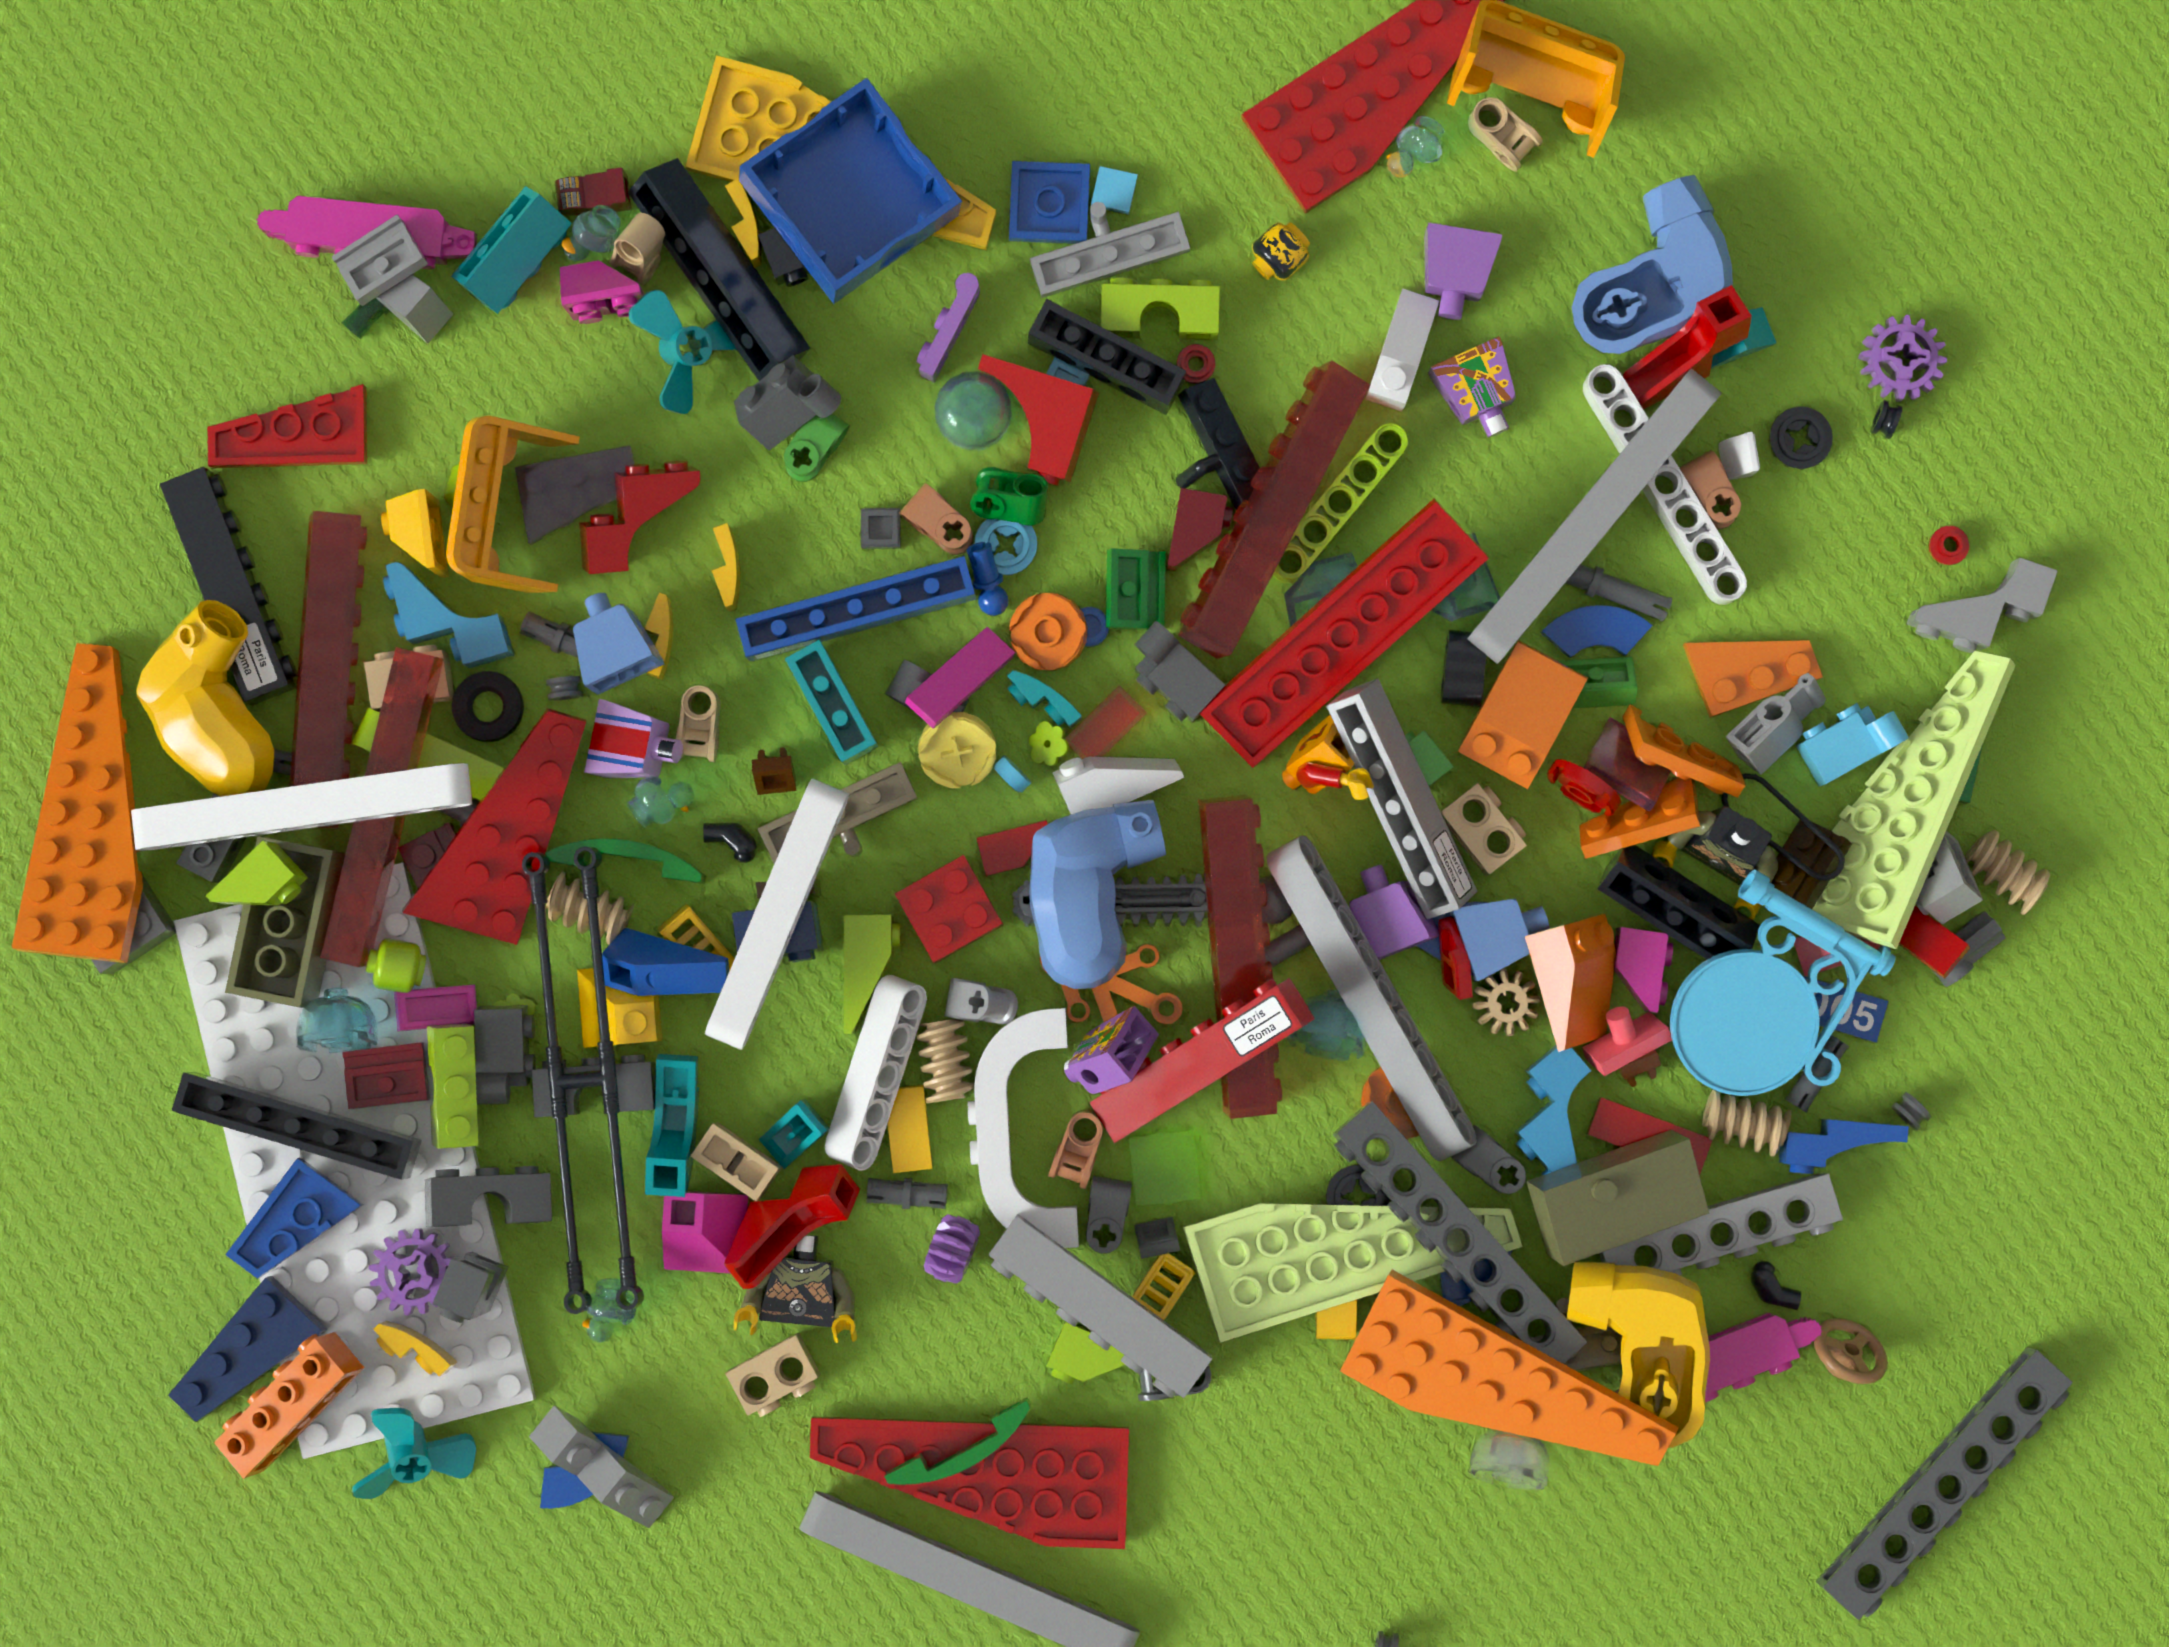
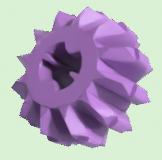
[924,1214,980,1284]

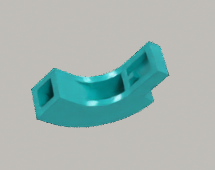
[645,1054,699,1197]

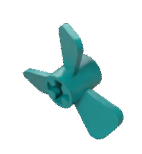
[629,290,737,414]
[352,1408,476,1499]

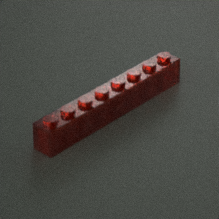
[1178,360,1370,659]
[289,511,367,831]
[320,647,444,967]
[1198,795,1282,1119]

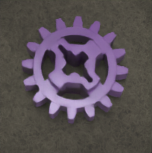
[1858,315,1947,402]
[369,1228,454,1316]

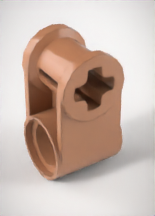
[1679,450,1741,529]
[899,483,974,555]
[1048,1110,1103,1189]

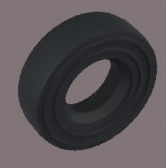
[452,671,524,742]

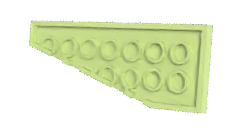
[1812,651,2015,949]
[1183,1203,1523,1343]

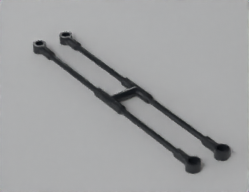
[522,847,644,1314]

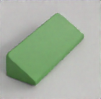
[1558,657,1638,709]

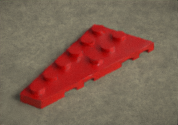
[402,708,586,945]

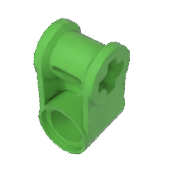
[784,414,850,482]

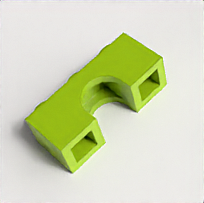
[1101,278,1220,340]
[427,1024,478,1149]

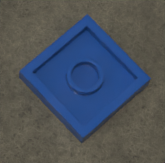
[1009,161,1090,244]

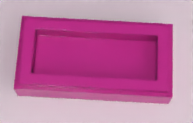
[394,984,477,1032]

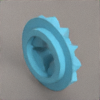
[975,519,1037,575]

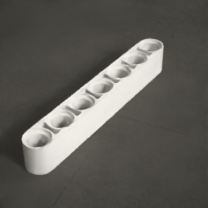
[1583,364,1747,605]
[705,778,849,1050]

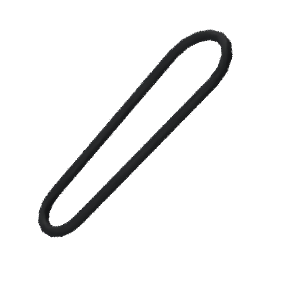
[1722,773,1845,881]

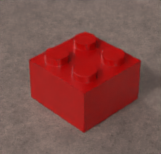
[895,855,1004,964]

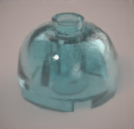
[934,371,1012,451]
[296,988,378,1053]
[1286,990,1367,1061]

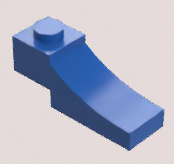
[1779,1119,1909,1174]

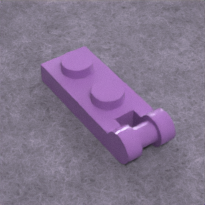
[916,273,980,383]

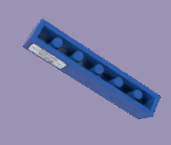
[735,556,977,662]

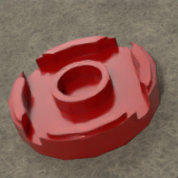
[1546,759,1622,816]

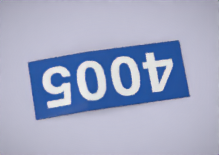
[1803,976,1888,1043]

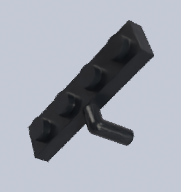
[1176,378,1285,534]

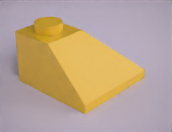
[381,489,449,578]
[577,968,663,1048]

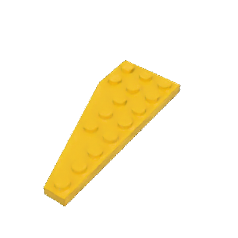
[685,55,997,250]

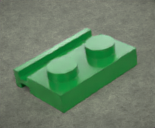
[1106,548,1166,630]

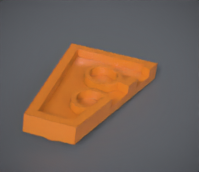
[1622,704,1746,798]
[1579,778,1700,859]

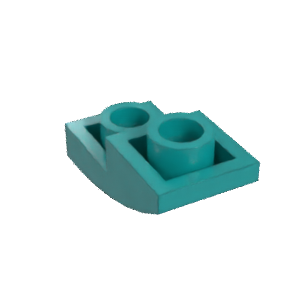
[1007,670,1082,729]

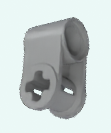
[944,978,1018,1024]

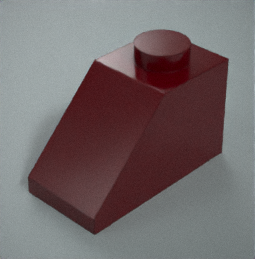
[1167,488,1233,571]

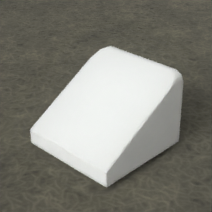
[1718,432,1760,480]

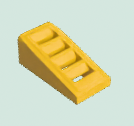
[657,904,735,972]
[1131,1253,1196,1320]

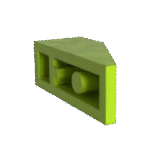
[844,915,901,1034]

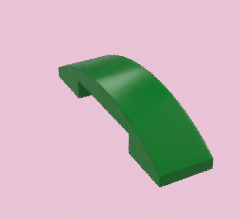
[545,839,706,884]
[884,1397,1031,1485]

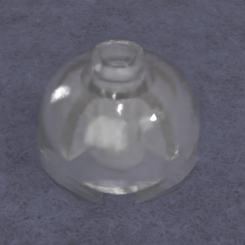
[1469,1429,1549,1490]

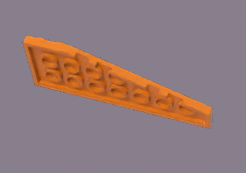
[11,643,143,963]
[1340,1269,1679,1466]

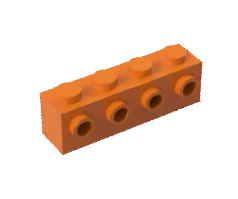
[214,1332,365,1479]

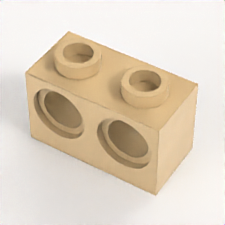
[1441,783,1527,876]
[690,1122,783,1201]
[725,1332,821,1417]

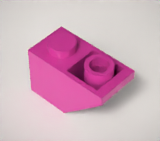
[1614,927,1673,1013]

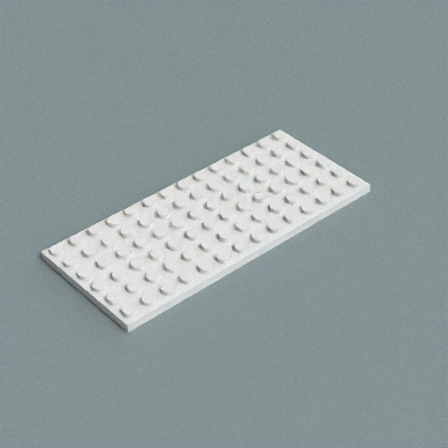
[174,863,536,1459]

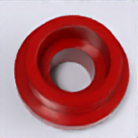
[1176,344,1216,384]
[1929,526,1969,565]

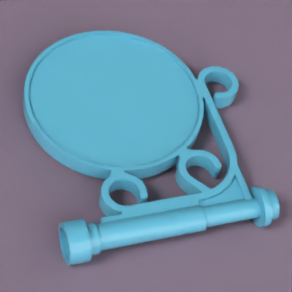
[1670,869,1896,1096]

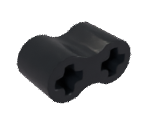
[1440,629,1487,707]

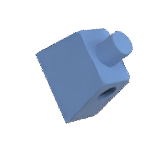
[573,593,664,695]
[1449,898,1550,981]

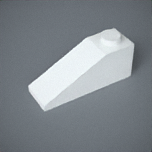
[1365,288,1439,412]
[1052,757,1185,815]

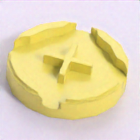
[918,712,996,788]

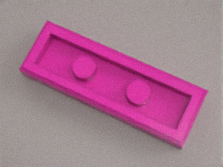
[905,627,1015,729]

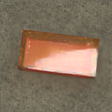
[1065,685,1147,759]

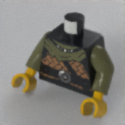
[1651,806,1778,920]
[733,1235,857,1343]

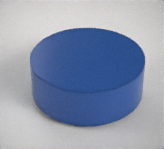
[1081,607,1109,647]

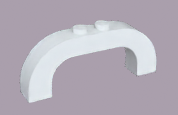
[968,1008,1079,1248]

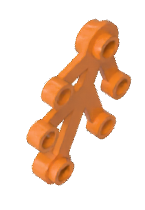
[1040,944,1182,1024]

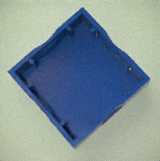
[739,78,962,304]

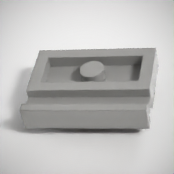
[332,214,428,306]

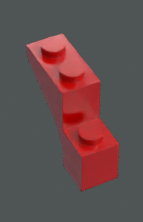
[1622,285,1752,410]
[579,461,700,574]
[724,1164,860,1289]

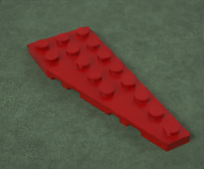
[1241,0,1506,214]
[810,1416,1129,1549]

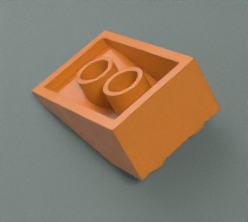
[1458,640,1588,789]
[1525,914,1616,1052]

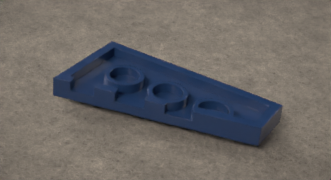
[168,1276,328,1422]

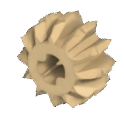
[1472,969,1540,1036]

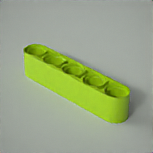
[1271,423,1408,584]
[352,707,504,800]

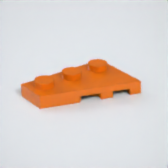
[1683,640,1823,718]

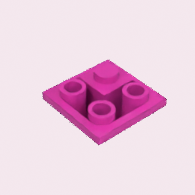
[560,260,645,324]
[662,1191,749,1273]

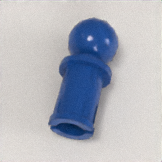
[966,542,1008,616]

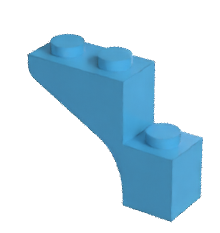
[383,562,514,668]
[1514,1045,1591,1175]

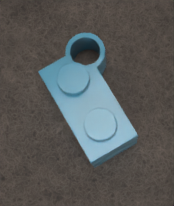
[1796,703,1909,786]

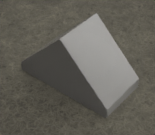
[376,274,453,343]

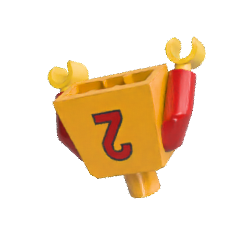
[1282,715,1374,800]

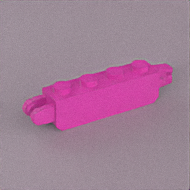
[256,196,477,269]
[1615,1312,1822,1402]

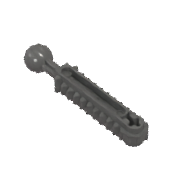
[1012,874,1293,927]

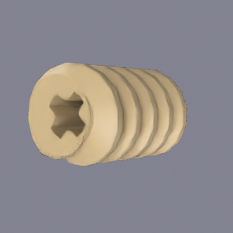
[1964,830,2050,915]
[545,871,634,945]
[916,1019,974,1103]
[1702,1090,1791,1157]

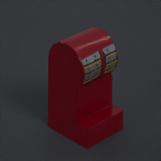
[555,167,632,216]

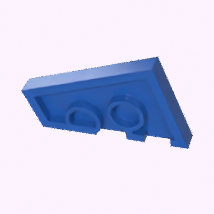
[225,1157,364,1278]

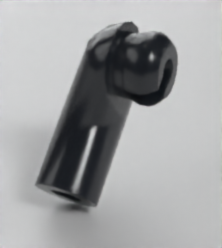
[703,823,757,863]
[1751,1261,1801,1310]

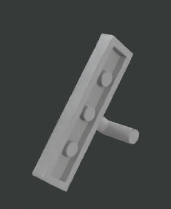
[1030,202,1190,298]

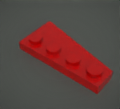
[207,384,367,468]

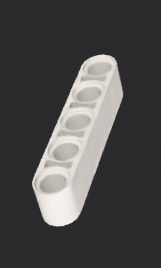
[825,975,927,1171]

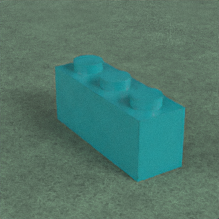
[451,186,572,314]
[785,640,879,766]

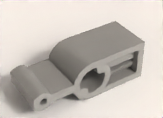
[1726,673,1826,775]

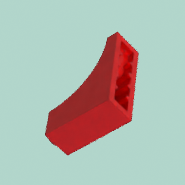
[978,354,1099,486]

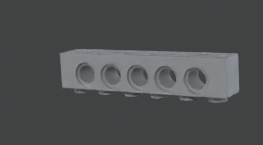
[1599,1172,1843,1275]

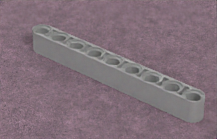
[1467,368,1722,664]
[1267,835,1477,1162]
[799,1491,1140,1647]

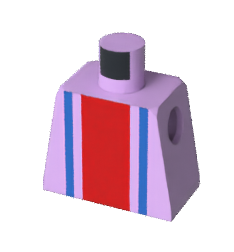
[584,699,683,778]

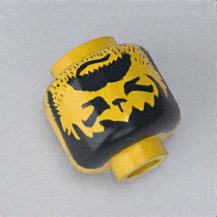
[1252,222,1310,281]

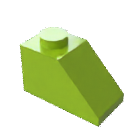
[206,840,308,905]
[1046,1321,1125,1384]

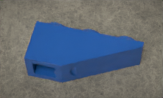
[602,928,729,996]

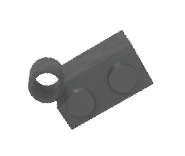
[734,355,841,451]
[1134,621,1225,723]
[474,1005,536,1105]

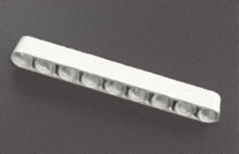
[131,763,473,851]

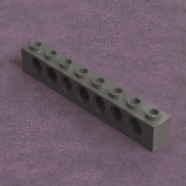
[1333,1101,1587,1364]
[1816,1347,2073,1620]

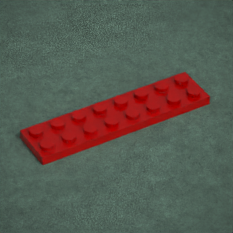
[1199,498,1489,768]

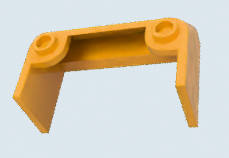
[1447,0,1625,158]
[446,416,580,593]

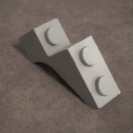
[1906,558,2057,653]
[529,1405,674,1528]

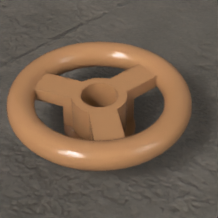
[1814,1318,1888,1384]

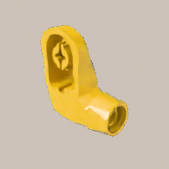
[136,600,274,797]
[1567,1262,1710,1448]

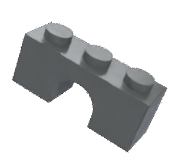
[532,1054,656,1117]
[425,1166,552,1227]
[432,1252,508,1323]

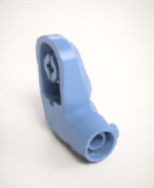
[1572,175,1733,354]
[1029,800,1166,989]

